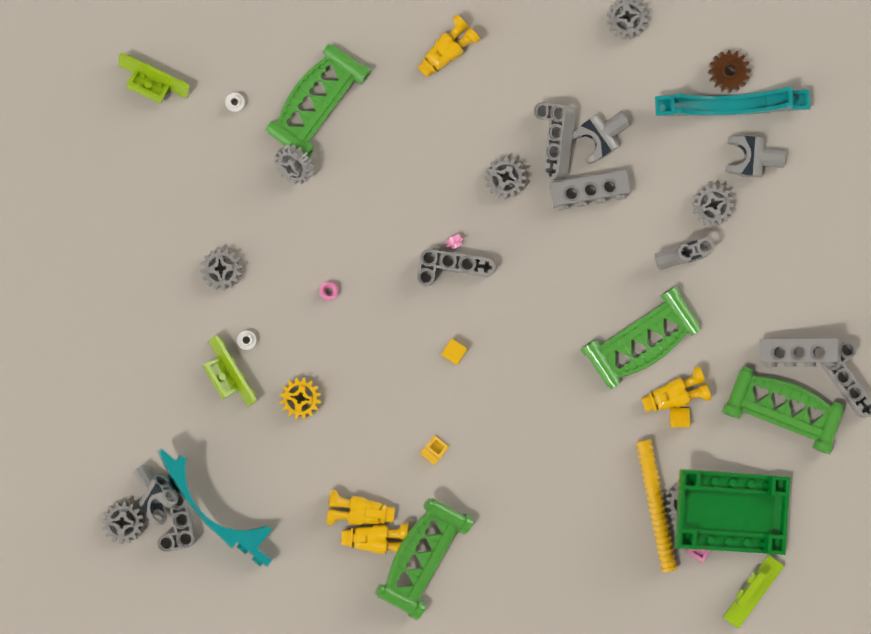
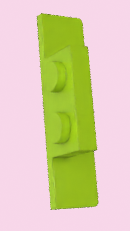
[118,53,190,104]
[202,335,257,407]
[723,555,784,628]

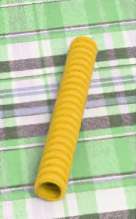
[635,439,678,573]

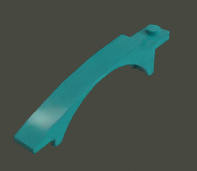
[655,87,810,116]
[157,449,272,567]

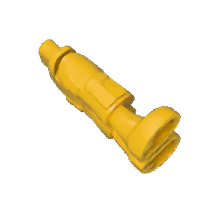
[417,14,481,78]
[641,366,712,413]
[326,489,395,526]
[341,523,409,554]

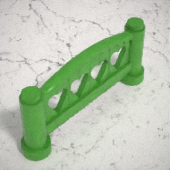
[266,44,372,158]
[580,285,701,389]
[722,366,844,455]
[375,498,473,620]

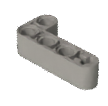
[534,102,575,180]
[417,249,495,287]
[820,341,871,418]
[157,475,196,552]

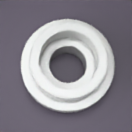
[225,93,245,112]
[237,331,257,350]

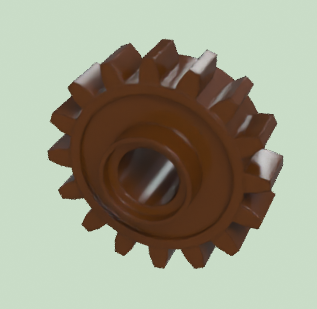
[708,50,751,93]

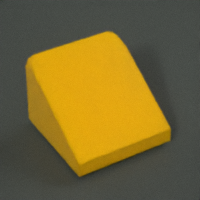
[441,338,468,365]
[669,408,690,428]
[420,435,449,465]

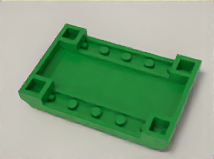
[675,469,790,555]

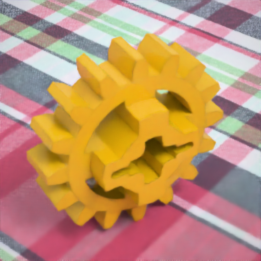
[280,377,322,419]

